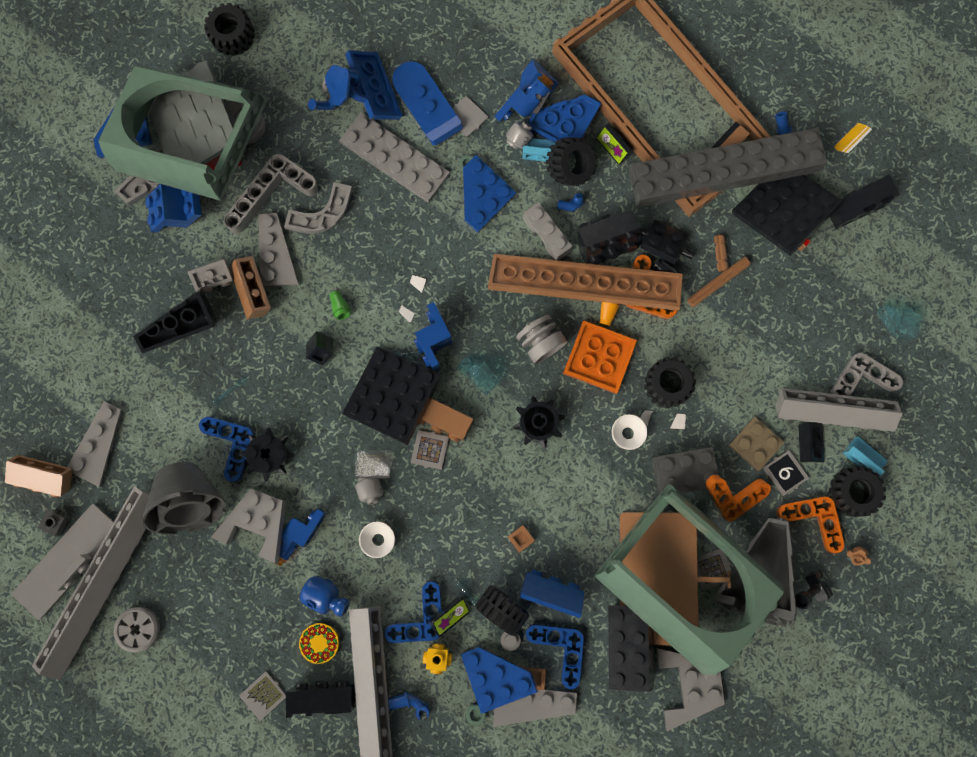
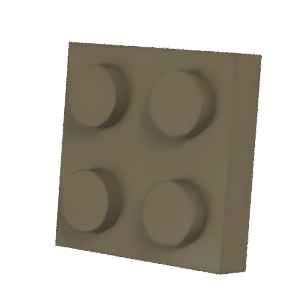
[728,417,785,471]

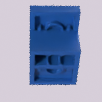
[145,184,202,232]
[414,302,453,372]

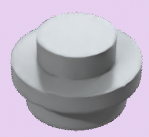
[501,632,521,651]

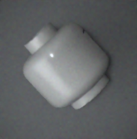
[506,121,533,150]
[355,476,383,505]

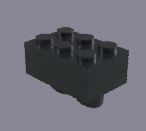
[578,210,640,265]

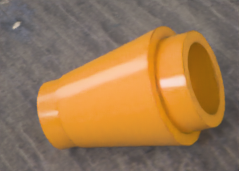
[600,302,620,326]

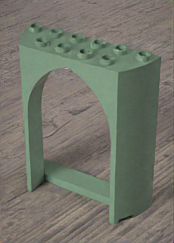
[98,66,268,201]
[594,484,784,676]

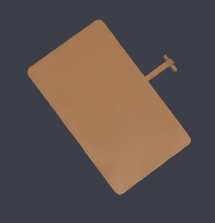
[620,513,731,646]

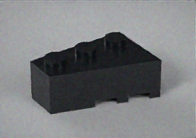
[830,175,900,229]

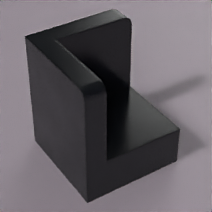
[306,331,333,366]

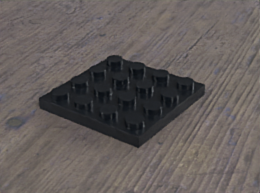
[732,175,843,256]
[342,346,443,445]

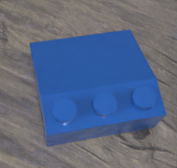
[519,569,584,618]

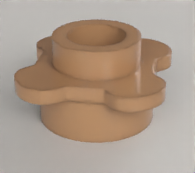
[847,547,871,566]

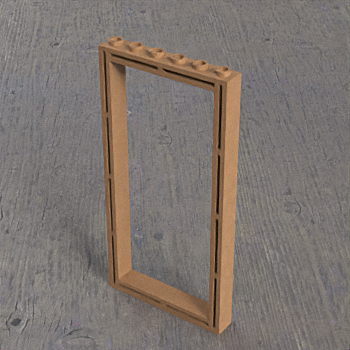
[552,0,771,217]

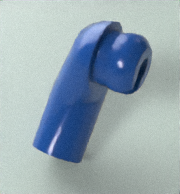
[557,193,584,212]

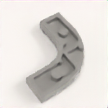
[284,182,353,234]

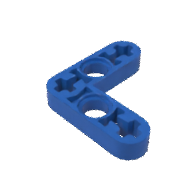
[199,417,255,482]
[384,581,441,643]
[526,624,584,689]

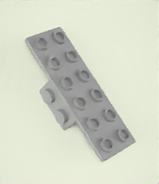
[11,504,114,620]

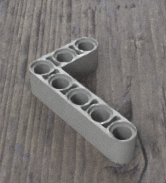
[224,154,319,234]

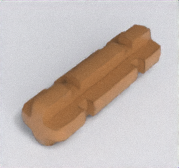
[714,235,728,272]

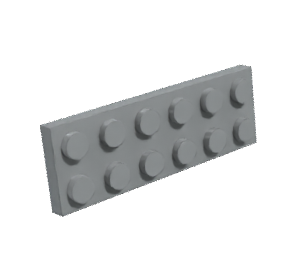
[339,112,450,203]

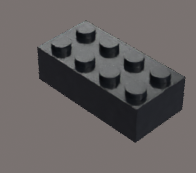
[608,604,654,692]

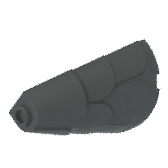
[715,517,797,626]

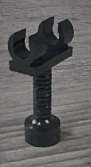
[795,569,834,610]

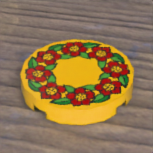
[299,623,340,664]

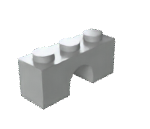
[523,202,572,261]

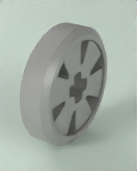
[114,607,160,652]

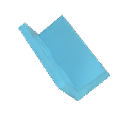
[522,138,556,162]
[843,436,887,478]

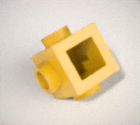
[423,643,452,674]

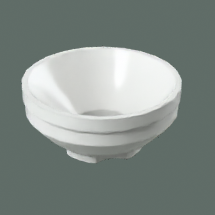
[611,414,647,450]
[359,522,395,558]

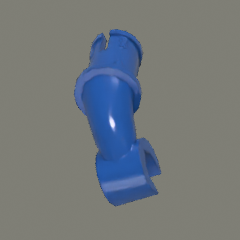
[775,111,799,135]
[388,691,430,720]

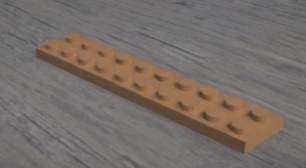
[488,254,683,311]

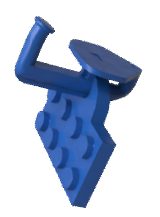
[308,50,403,120]

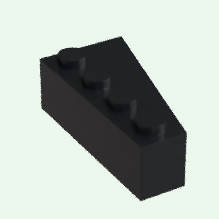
[133,287,217,354]

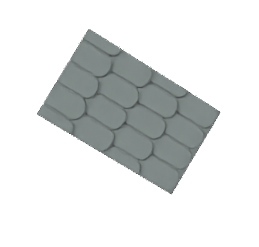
[149,60,243,170]

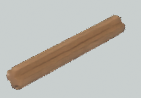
[687,257,751,307]

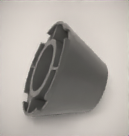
[142,462,226,535]

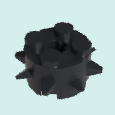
[513,396,565,448]
[241,428,295,481]

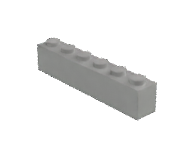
[776,388,903,432]

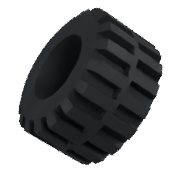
[204,3,255,56]
[546,137,598,186]
[644,357,696,408]
[829,466,886,517]
[475,585,530,636]

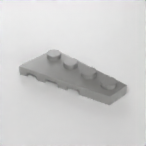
[114,146,164,206]
[258,213,299,288]
[67,401,123,487]
[493,689,577,727]

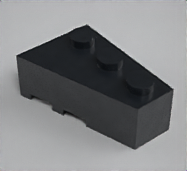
[286,681,354,718]

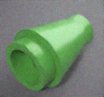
[329,291,351,320]

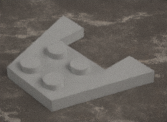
[211,489,286,564]
[656,648,725,731]

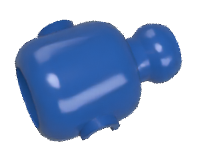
[300,576,350,617]

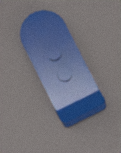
[392,61,463,146]

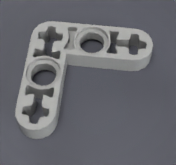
[830,353,903,396]

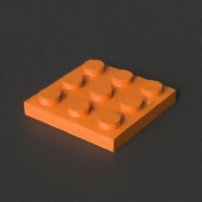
[563,320,637,394]

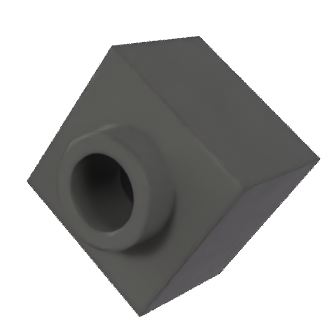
[38,510,70,536]

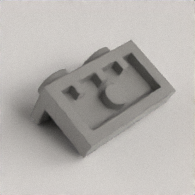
[187,258,233,293]

